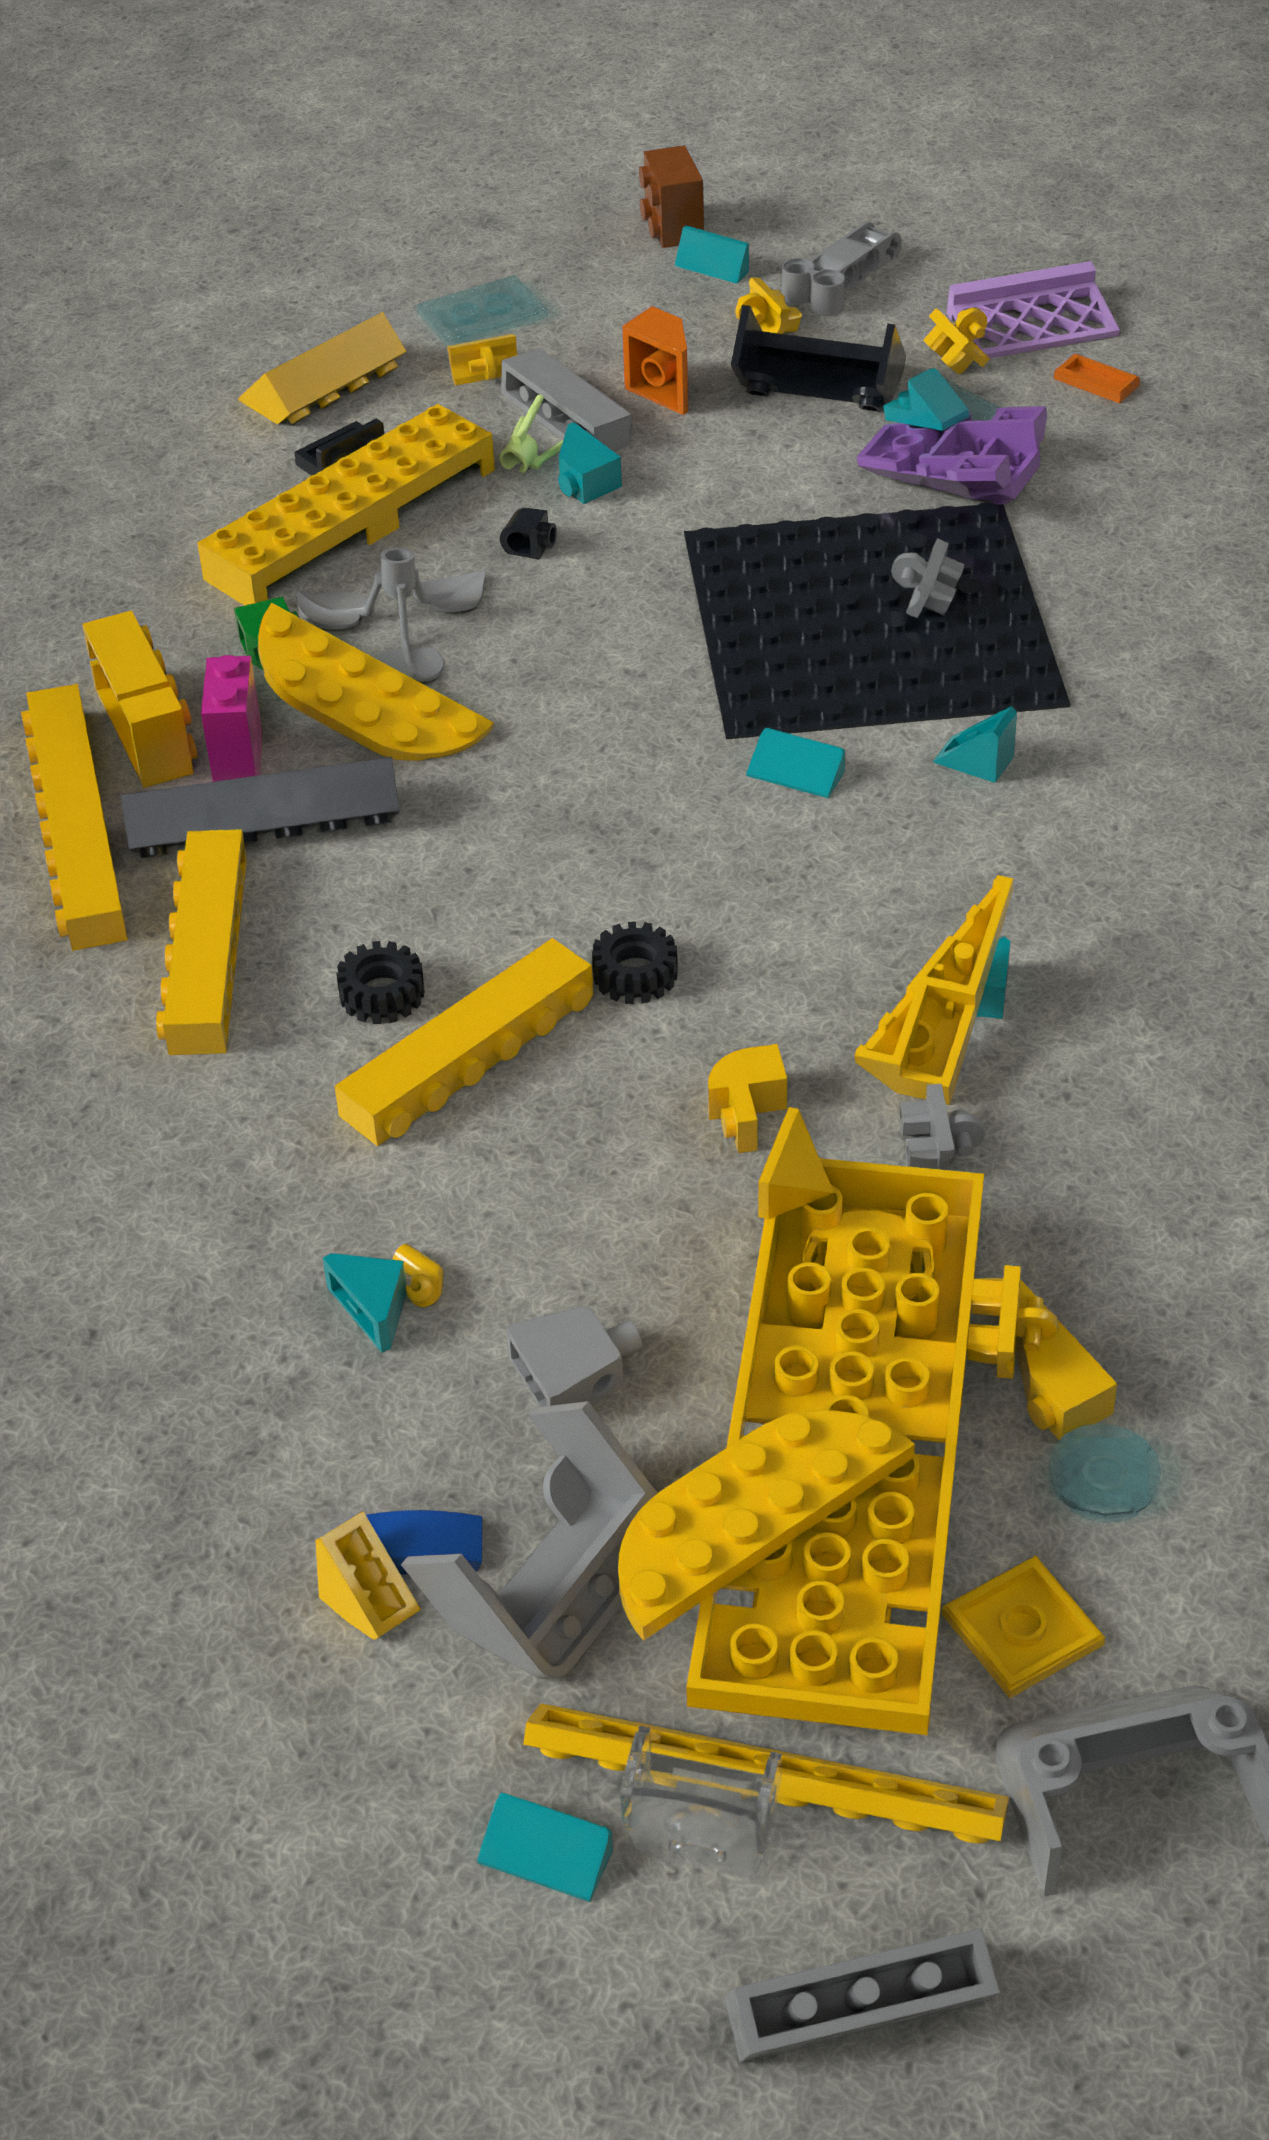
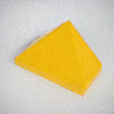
[758,1107,834,1219]
[315,1511,421,1640]

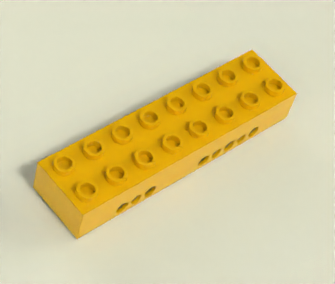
[197,404,495,606]

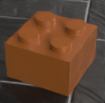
[639,145,704,248]

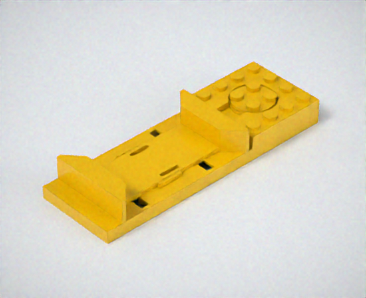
[686,1158,984,1735]

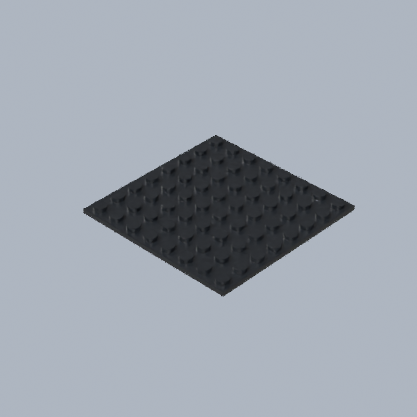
[684,502,1070,740]

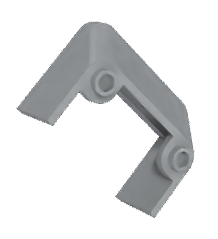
[401,1401,657,1678]
[995,1685,1269,1896]

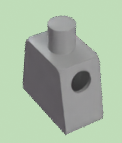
[506,1306,642,1407]

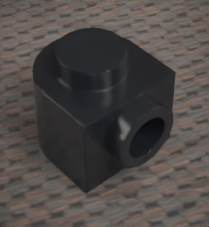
[500,508,557,560]

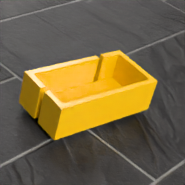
[82,610,198,788]

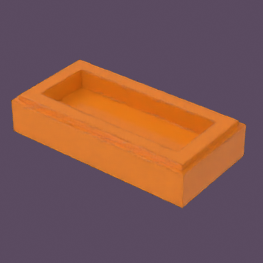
[1054,353,1140,403]

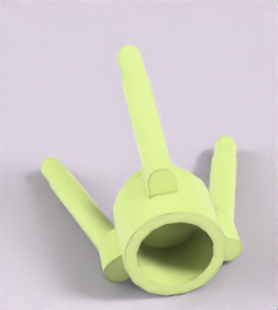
[499,394,563,473]

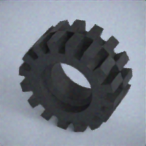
[592,921,678,1004]
[336,941,425,1024]

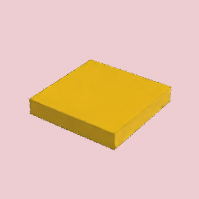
[942,1555,1105,1699]

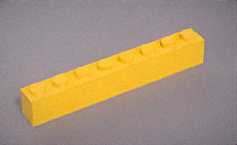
[21,684,128,951]

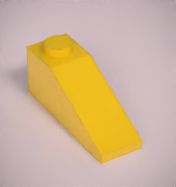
[1016,1279,1117,1442]

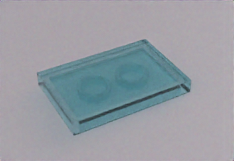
[416,275,548,346]

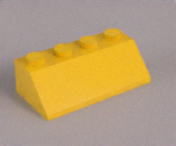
[238,312,407,425]

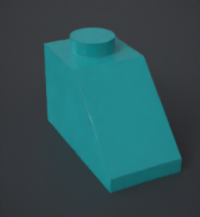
[558,422,622,504]

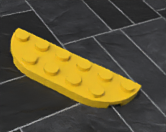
[258,603,494,761]
[618,1410,915,1641]

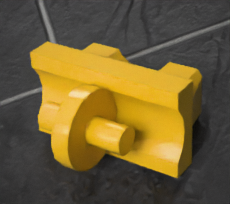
[735,277,802,334]
[923,307,990,374]
[447,334,517,386]
[967,1265,1058,1379]

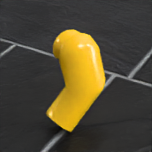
[392,1243,444,1307]

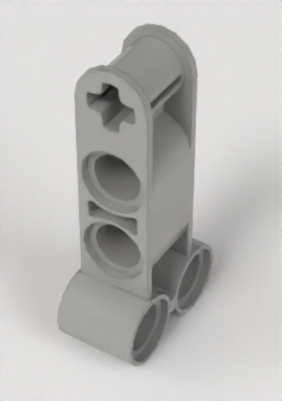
[781,221,902,316]

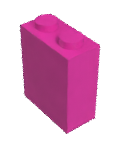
[201,655,263,782]

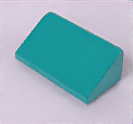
[675,226,749,284]
[746,728,846,798]
[477,1792,613,1902]

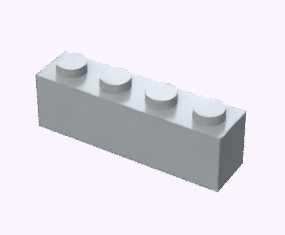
[501,348,632,452]
[724,1928,1000,2063]

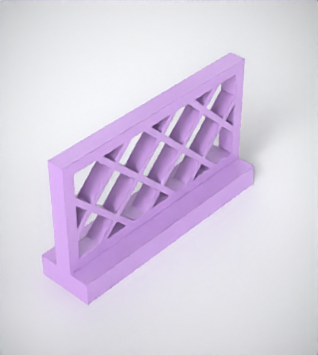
[946,261,1120,358]

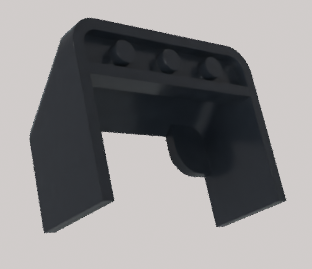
[731,305,906,412]

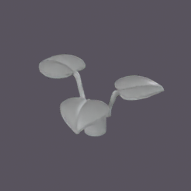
[296,547,485,681]

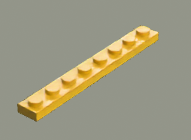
[523,1703,1009,1844]

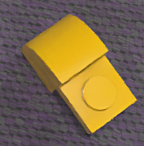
[708,1044,787,1153]

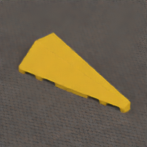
[854,875,1013,1105]

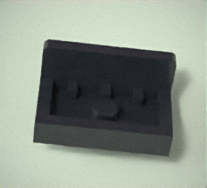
[294,418,384,476]

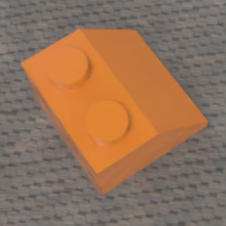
[622,306,688,415]

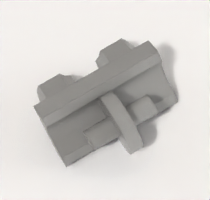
[891,538,964,618]
[899,1084,985,1171]

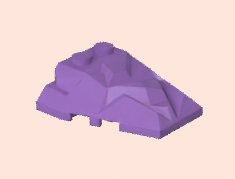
[857,406,1047,504]

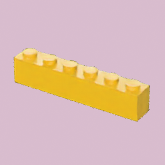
[156,829,247,1055]
[334,938,594,1146]

